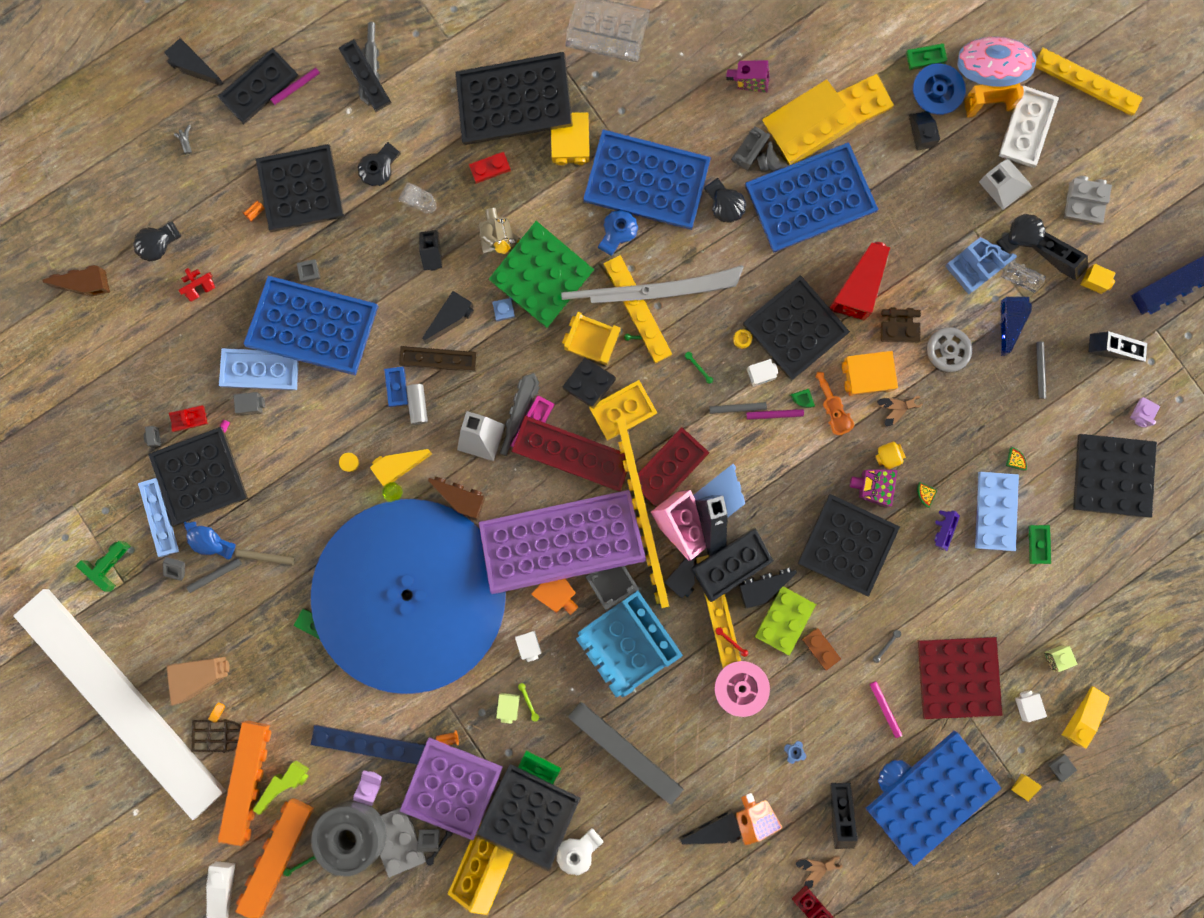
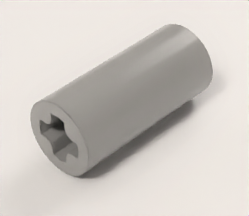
[406,384,428,425]

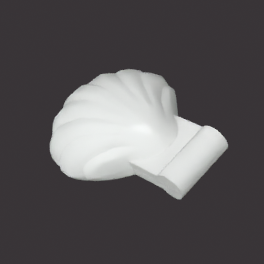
[557,828,604,875]

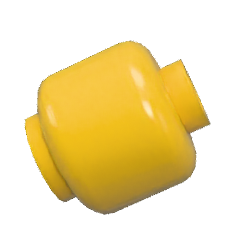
[875,441,906,470]

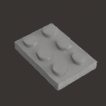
[380,806,426,877]

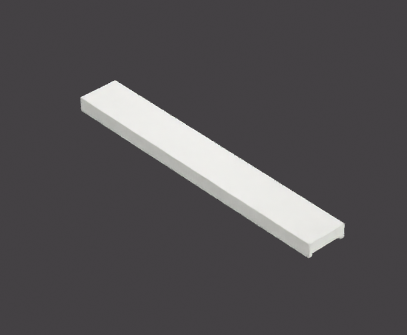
[14,589,226,820]

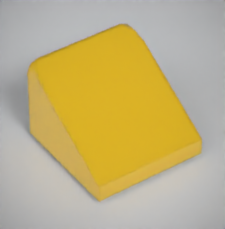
[1011,774,1042,801]

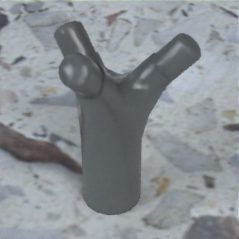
[174,125,192,154]

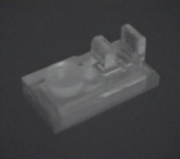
[1001,259,1046,293]

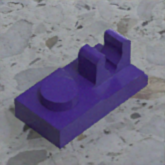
[935,510,960,551]

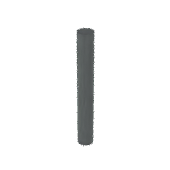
[1036,342,1046,399]
[709,402,767,414]
[187,558,242,593]

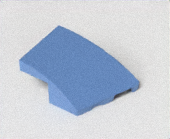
[945,237,1017,294]
[693,464,745,517]

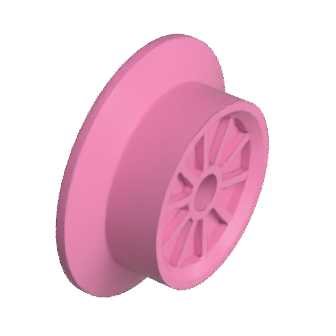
[715,661,770,717]

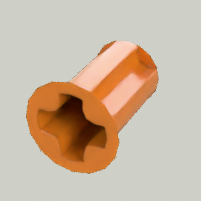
[242,200,265,223]
[436,730,459,745]

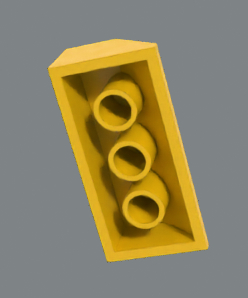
[448,820,513,915]

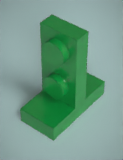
[76,541,131,592]

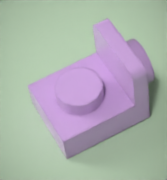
[1130,397,1160,427]
[353,771,382,806]

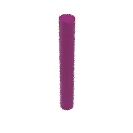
[270,67,320,105]
[746,409,804,420]

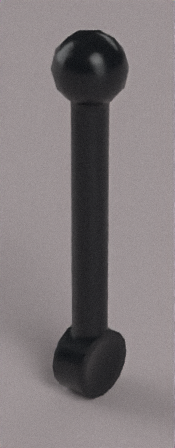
[426,830,453,866]

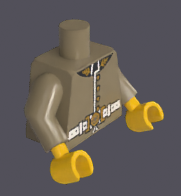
[479,208,521,254]

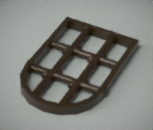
[191,719,241,753]

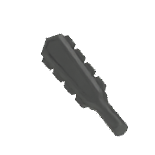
[358,22,380,106]
[500,373,539,456]

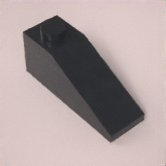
[164,38,224,86]
[1032,232,1088,281]
[422,291,474,344]
[1088,331,1147,362]
[830,783,858,849]
[679,809,741,845]

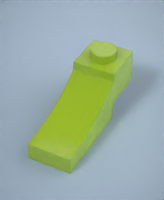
[253,761,309,815]

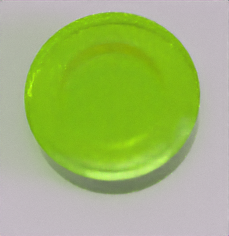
[382,482,403,502]

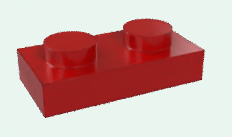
[469,152,511,184]

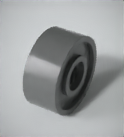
[311,801,386,876]

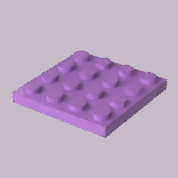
[400,738,502,840]

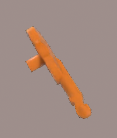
[815,371,854,435]

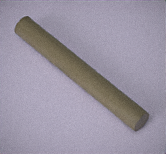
[235,549,295,565]

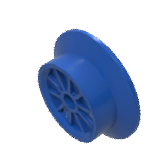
[913,63,966,115]

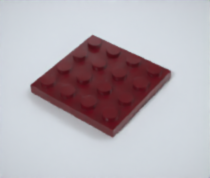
[918,637,1003,719]

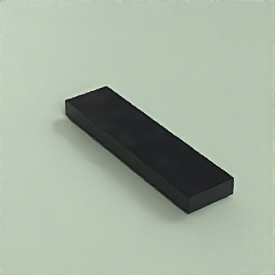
[338,39,392,112]

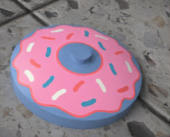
[958,37,1036,87]

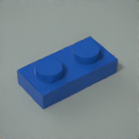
[384,367,408,407]

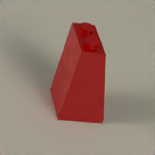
[829,242,890,321]

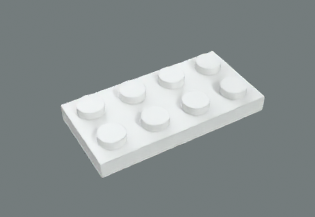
[999,85,1059,168]

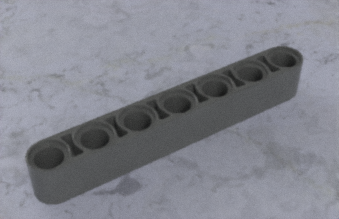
[568,701,684,805]

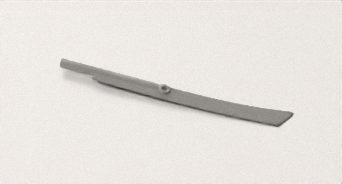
[561,265,744,303]

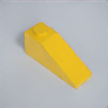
[370,449,432,487]
[1061,686,1110,748]

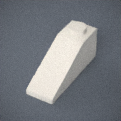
[206,861,236,918]

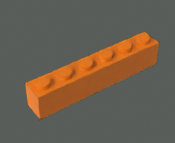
[218,721,271,846]
[235,798,314,918]

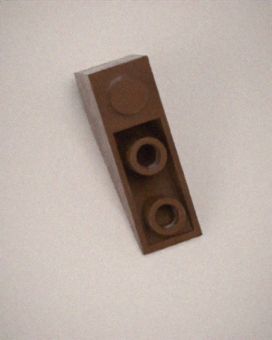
[42,265,110,297]
[428,476,485,520]

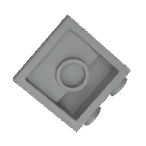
[1064,176,1112,225]

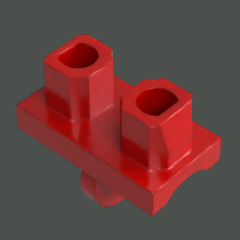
[178,268,216,302]
[169,405,208,432]

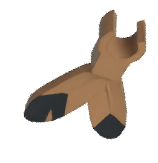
[877,396,923,427]
[796,856,843,889]

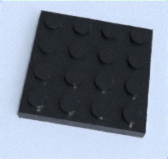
[256,144,345,232]
[743,275,850,381]
[148,427,248,526]
[1073,434,1157,518]
[797,494,900,597]
[476,764,581,872]

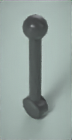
[873,630,901,663]

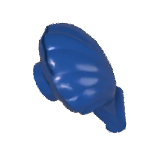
[598,210,638,256]
[186,526,236,559]
[878,760,911,792]

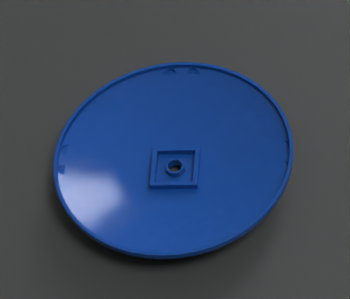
[311,499,506,694]

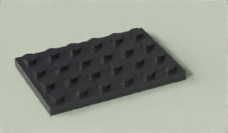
[455,51,573,145]

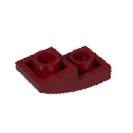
[791,885,834,918]

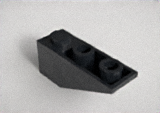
[695,495,728,556]
[738,568,797,608]

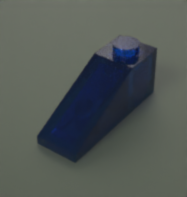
[1001,296,1032,356]

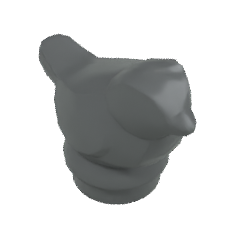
[757,141,788,171]

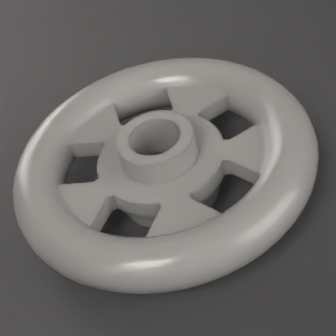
[927,327,972,372]

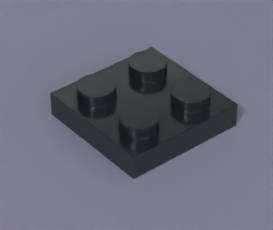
[562,358,616,409]

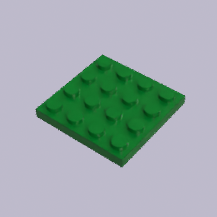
[488,221,594,328]

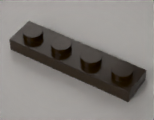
[399,346,477,372]

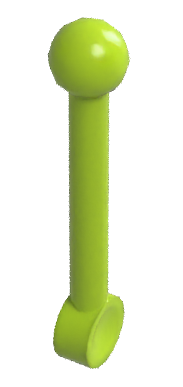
[518,683,539,722]

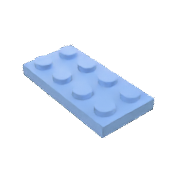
[219,348,299,390]
[975,472,1019,551]

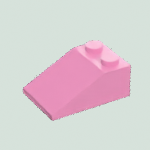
[651,490,706,561]

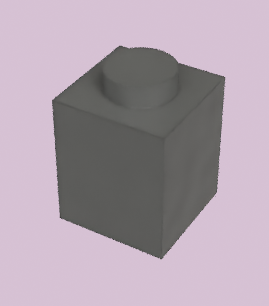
[233,392,265,416]

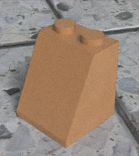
[167,657,230,705]

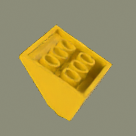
[762,79,856,166]

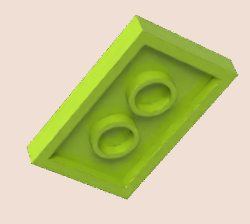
[755,587,816,656]

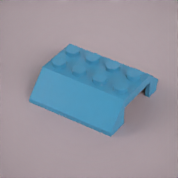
[576,591,683,698]

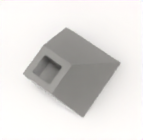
[979,158,1032,210]
[457,411,505,461]

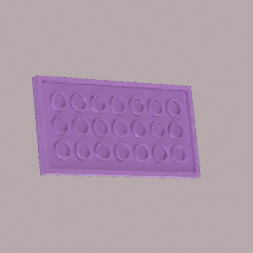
[479,490,646,594]

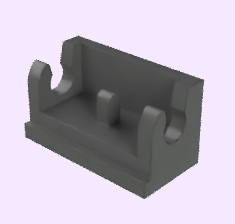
[731,126,770,171]

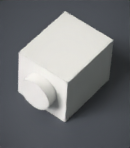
[747,359,778,387]
[515,631,542,662]
[1015,690,1047,722]

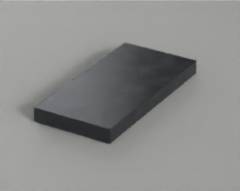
[217,48,299,125]
[691,528,773,602]

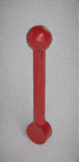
[715,627,748,657]

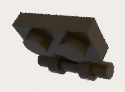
[881,307,921,343]

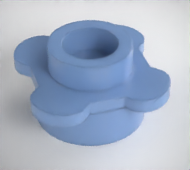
[784,741,806,764]

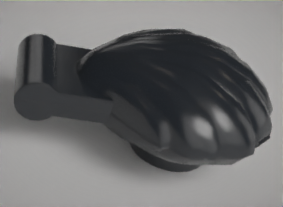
[357,142,401,186]
[704,178,746,223]
[996,214,1045,254]
[133,222,181,262]

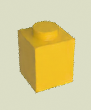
[1081,264,1115,294]

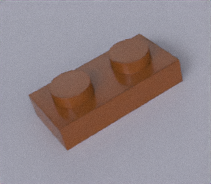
[801,628,841,671]

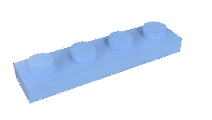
[138,478,179,557]

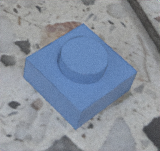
[492,298,515,321]

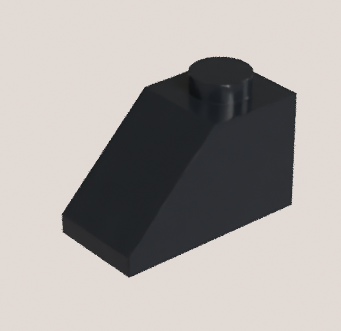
[909,111,940,151]
[419,230,442,271]
[664,558,695,598]

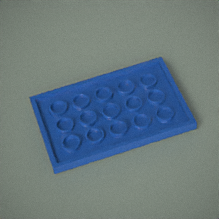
[583,129,711,230]
[745,142,878,253]
[244,276,378,376]
[866,730,1002,866]

